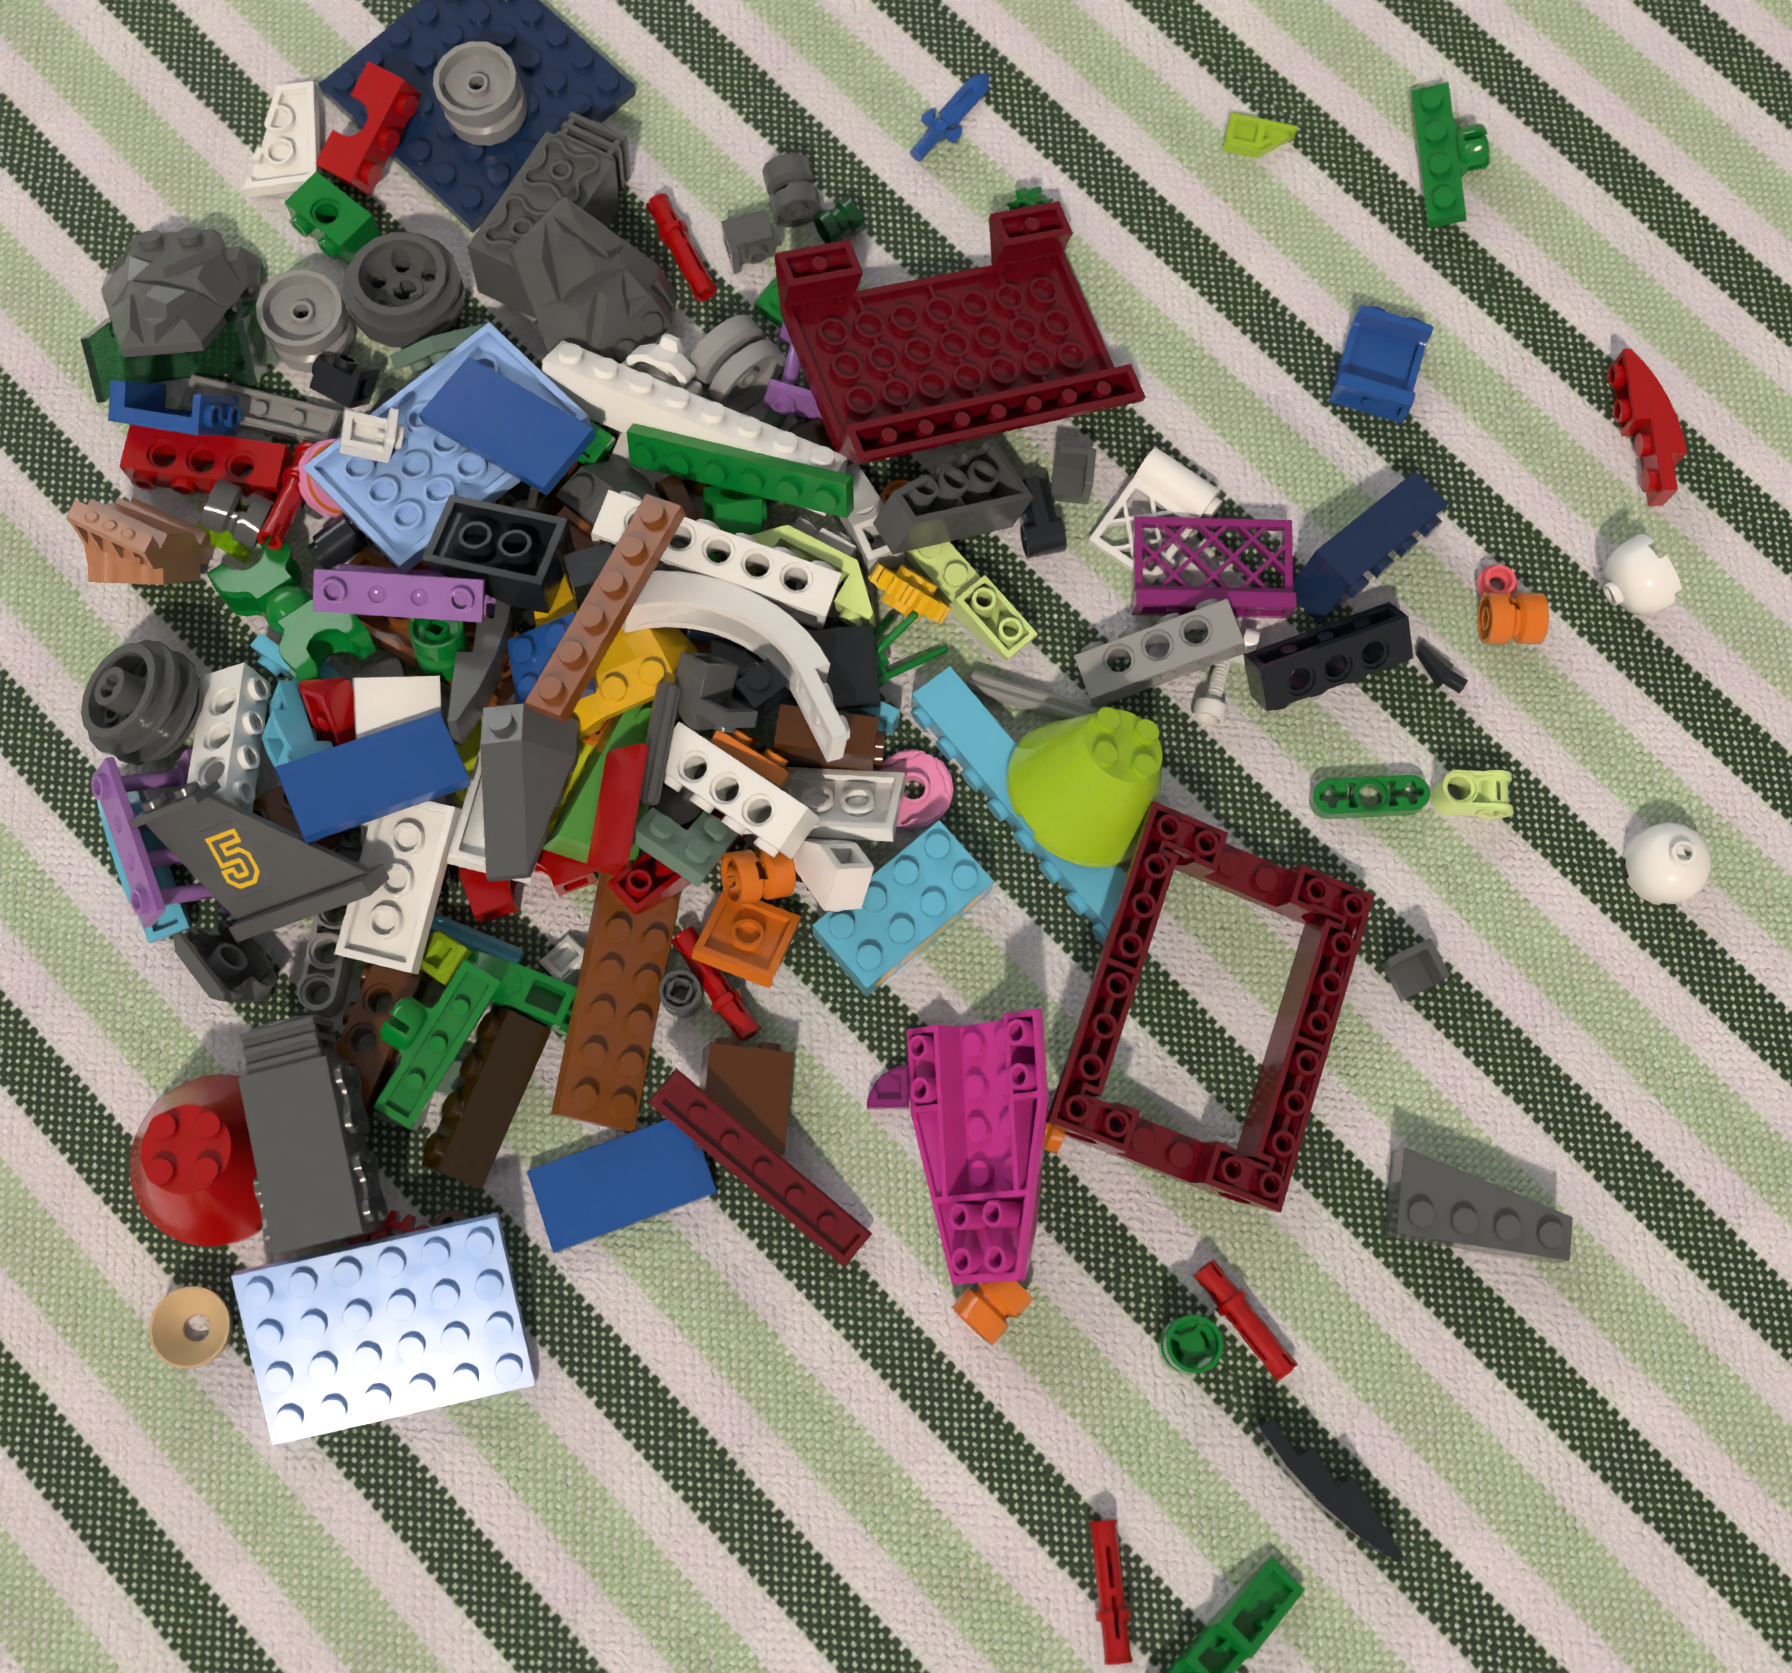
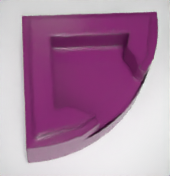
[867,1065,909,1110]

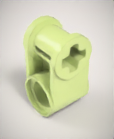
[1430,770,1514,819]

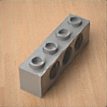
[1074,598,1245,707]

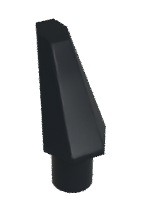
[1415,640,1468,694]

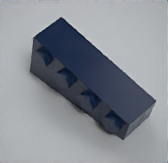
[1293,472,1448,625]

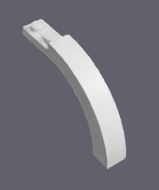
[622,571,850,762]

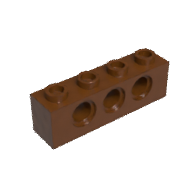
[336,963,432,1135]

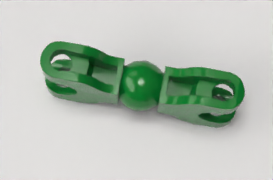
[206,535,377,683]

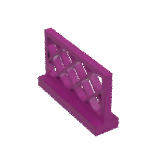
[1131,516,1296,619]

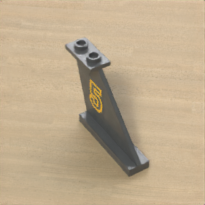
[129,780,390,943]

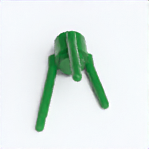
[874,611,948,687]

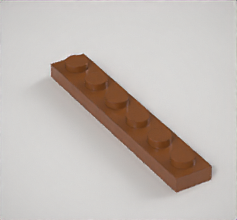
[525,494,686,724]

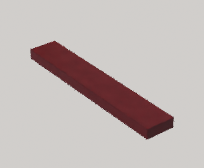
[648,1068,872,1267]

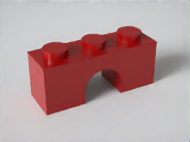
[315,61,422,196]
[458,849,598,925]

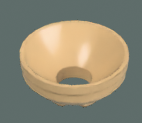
[149,1286,233,1369]

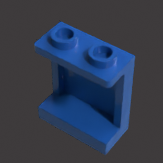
[1328,305,1434,424]
[108,380,241,435]

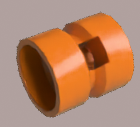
[1477,592,1549,644]
[721,847,796,905]
[951,1281,1033,1346]

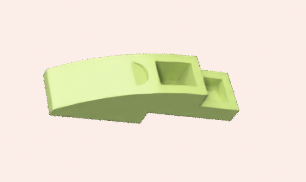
[905,542,1038,661]

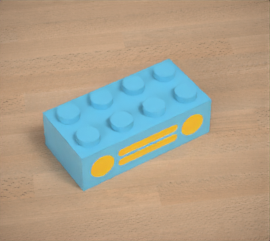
[812,820,994,997]

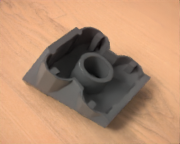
[173,920,277,1002]

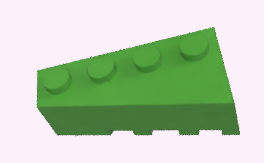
[542,702,653,869]

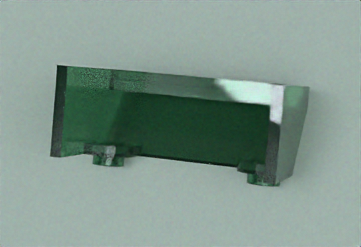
[80,300,268,403]

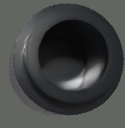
[307,514,368,569]

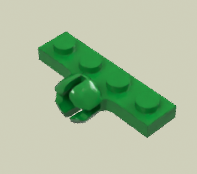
[1411,82,1490,229]
[373,958,504,1130]

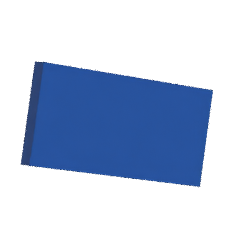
[418,356,596,495]
[275,711,471,844]
[527,1119,718,1254]

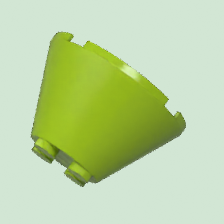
[1006,707,1162,868]

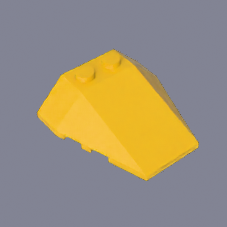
[534,574,698,739]

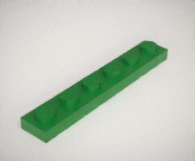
[626,423,854,518]

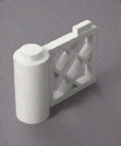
[1088,447,1223,585]

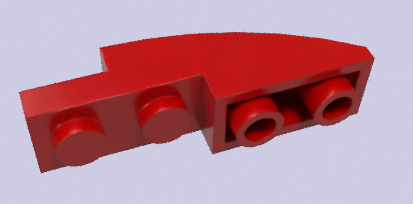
[1608,348,1687,506]
[607,800,749,915]

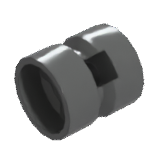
[762,153,821,227]
[199,478,274,549]

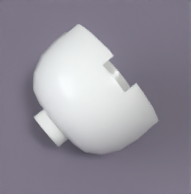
[1603,534,1682,615]
[1623,822,1712,905]

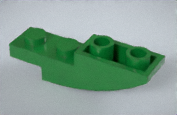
[439,948,577,1037]

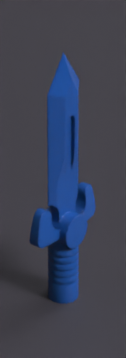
[910,72,989,162]

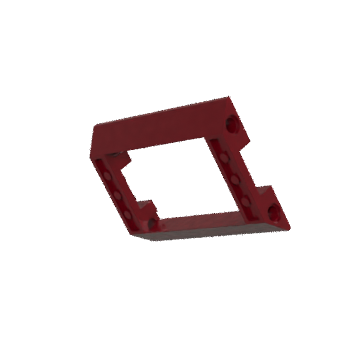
[1046,801,1374,1213]

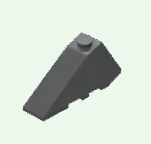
[555,459,689,549]
[480,703,580,882]

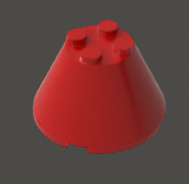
[129,1074,262,1247]

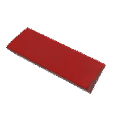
[298,678,355,747]
[587,743,648,876]

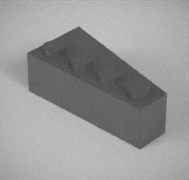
[873,437,1034,555]
[1384,1147,1573,1264]

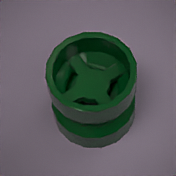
[813,196,865,244]

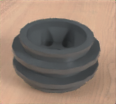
[343,232,465,348]
[81,640,203,765]

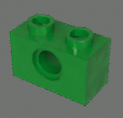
[285,171,381,265]

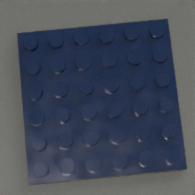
[318,0,636,233]

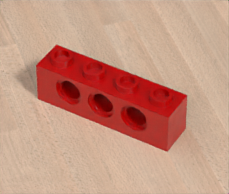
[119,424,295,503]

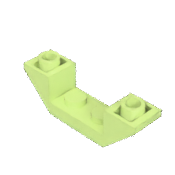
[746,524,876,629]

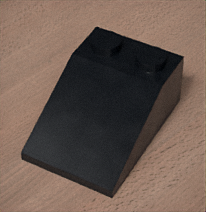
[421,495,574,614]

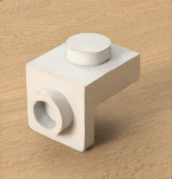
[339,408,404,463]

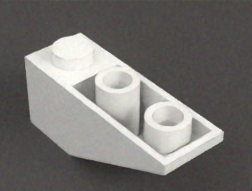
[839,463,905,577]
[792,837,875,912]

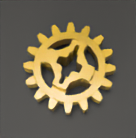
[867,562,952,624]

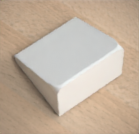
[539,933,585,988]

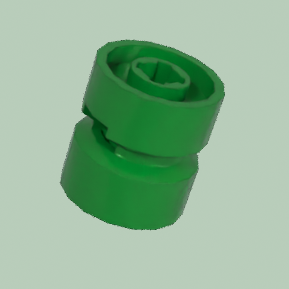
[408,618,471,682]
[1157,1315,1224,1374]

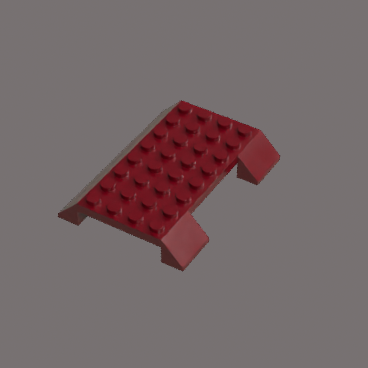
[775,201,1146,465]

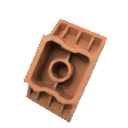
[66,497,215,585]

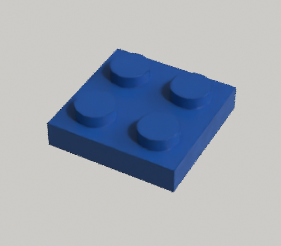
[507,612,596,704]

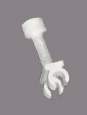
[1192,628,1260,726]

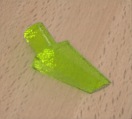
[196,521,249,564]

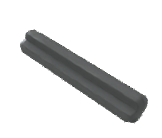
[639,682,681,805]

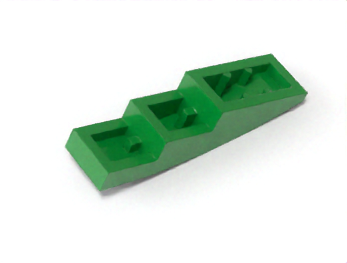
[1165,1557,1305,1673]

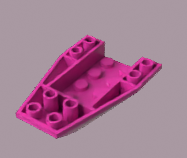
[907,1008,1048,1284]

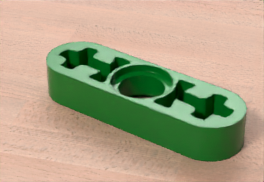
[1309,775,1430,819]

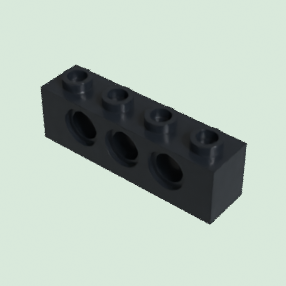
[1243,602,1413,712]

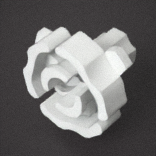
[621,333,703,397]

